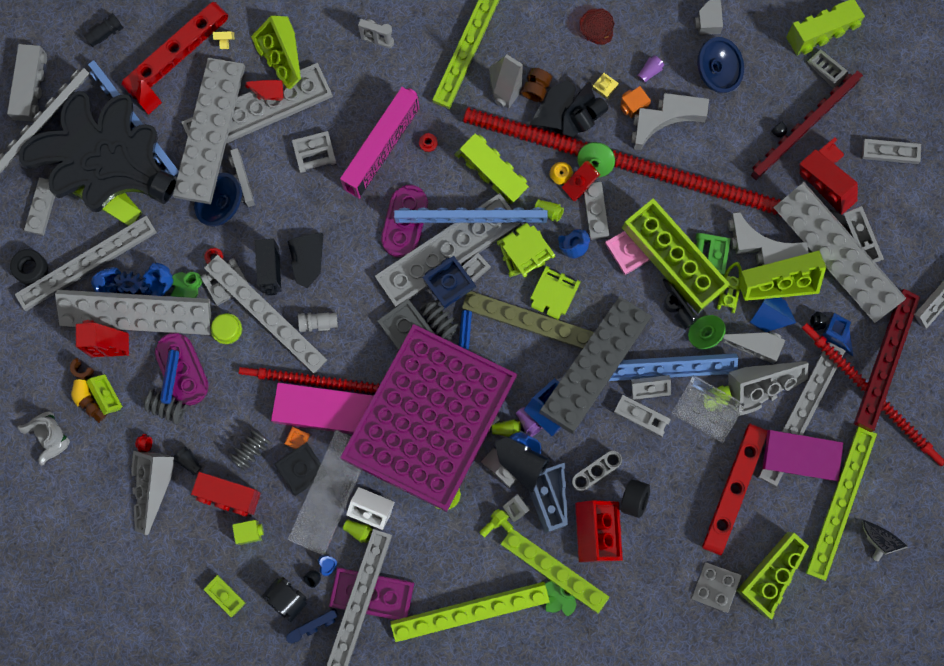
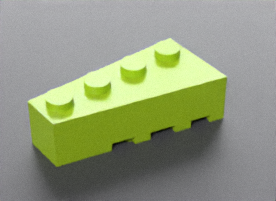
[786,0,865,55]
[454,133,529,205]
[739,250,826,301]
[736,532,809,620]

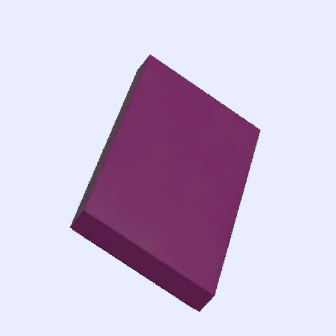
[763,430,843,481]
[329,567,414,620]

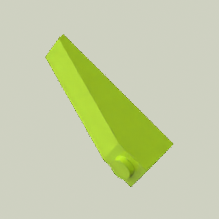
[251,16,301,89]
[72,188,142,226]

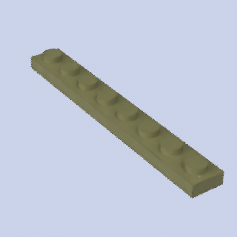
[462,291,594,349]

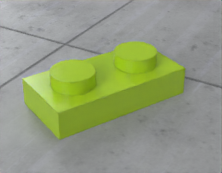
[86,374,123,415]
[203,575,246,617]

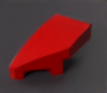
[133,76,162,115]
[245,80,283,101]

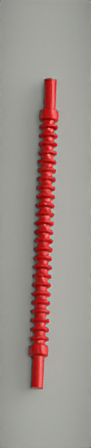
[801,323,944,467]
[239,367,380,394]

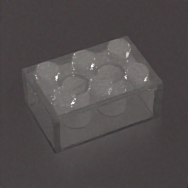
[671,375,744,443]

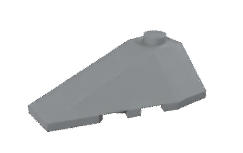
[489,54,523,109]
[728,361,809,416]
[131,451,174,535]

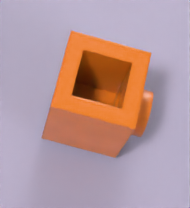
[620,86,651,118]

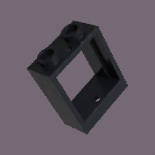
[255,238,282,296]

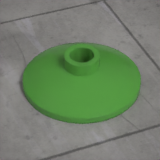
[578,142,615,177]
[688,315,726,349]

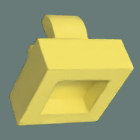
[213,32,235,49]
[592,73,619,99]

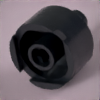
[261,577,307,623]

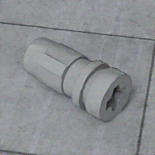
[298,312,338,332]

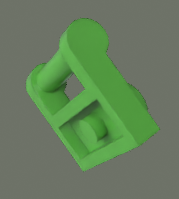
[695,233,731,276]

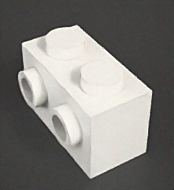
[347,487,395,530]

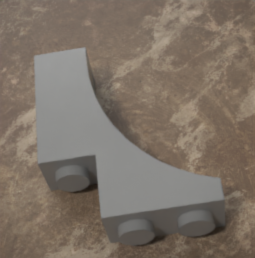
[631,93,709,150]
[728,212,809,266]

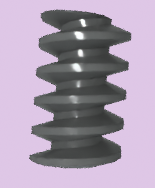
[419,299,459,340]
[143,388,188,425]
[229,430,272,471]

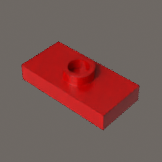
[561,161,600,201]

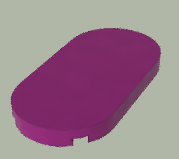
[381,185,428,258]
[155,333,209,406]

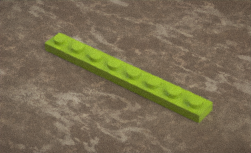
[432,0,500,109]
[806,427,877,581]
[390,582,550,642]

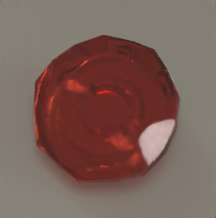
[580,9,615,45]

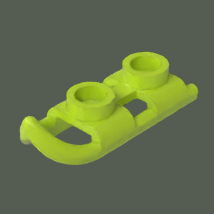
[717,262,742,313]

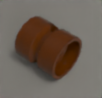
[521,68,552,102]

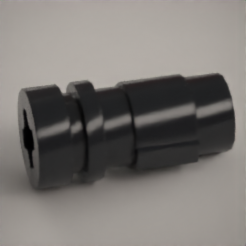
[84,13,124,47]

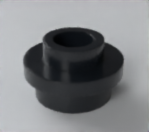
[810,311,827,331]

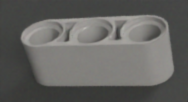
[571,451,622,492]

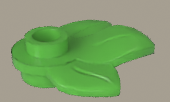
[170,272,202,298]
[545,581,576,616]

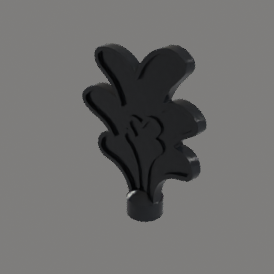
[19,91,177,212]

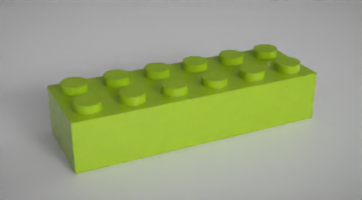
[622,198,730,314]

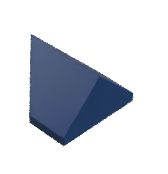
[750,297,796,333]
[821,313,853,356]

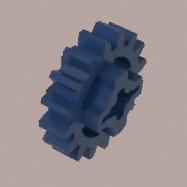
[109,271,152,295]

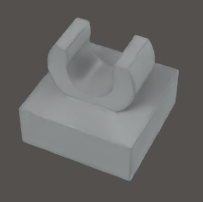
[502,495,530,522]

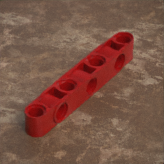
[121,2,228,99]
[702,423,768,556]

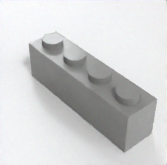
[7,44,47,122]

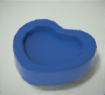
[318,555,337,576]

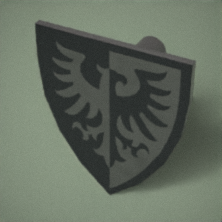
[862,520,908,561]

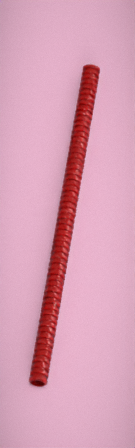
[463,107,781,217]

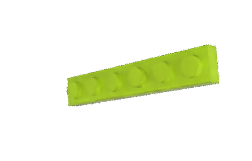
[501,529,610,614]

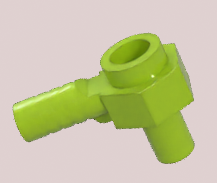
[479,509,514,537]

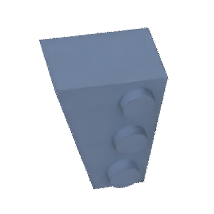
[529,463,568,534]

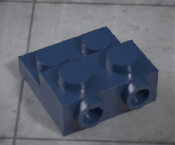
[422,256,476,309]

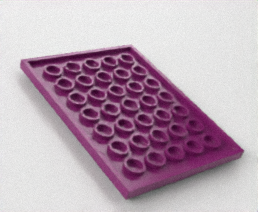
[340,324,517,512]

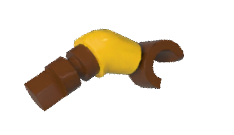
[70,358,107,423]

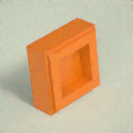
[284,427,310,449]

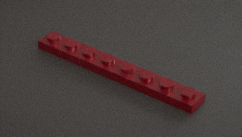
[751,70,863,181]
[854,289,920,432]

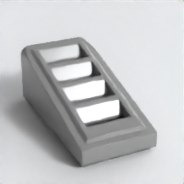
[807,49,848,88]

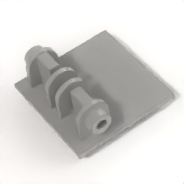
[692,562,742,613]

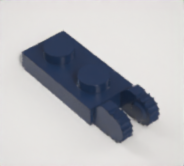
[286,609,338,644]

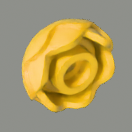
[549,162,573,185]

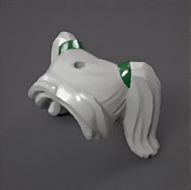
[17,412,70,466]

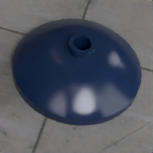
[697,37,744,93]
[194,173,242,227]

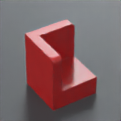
[819,137,844,164]

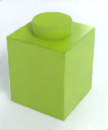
[232,520,264,545]

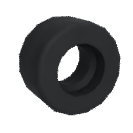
[10,249,48,285]
[621,479,650,518]

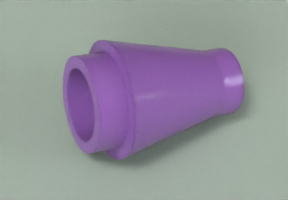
[637,55,664,83]
[516,407,542,436]

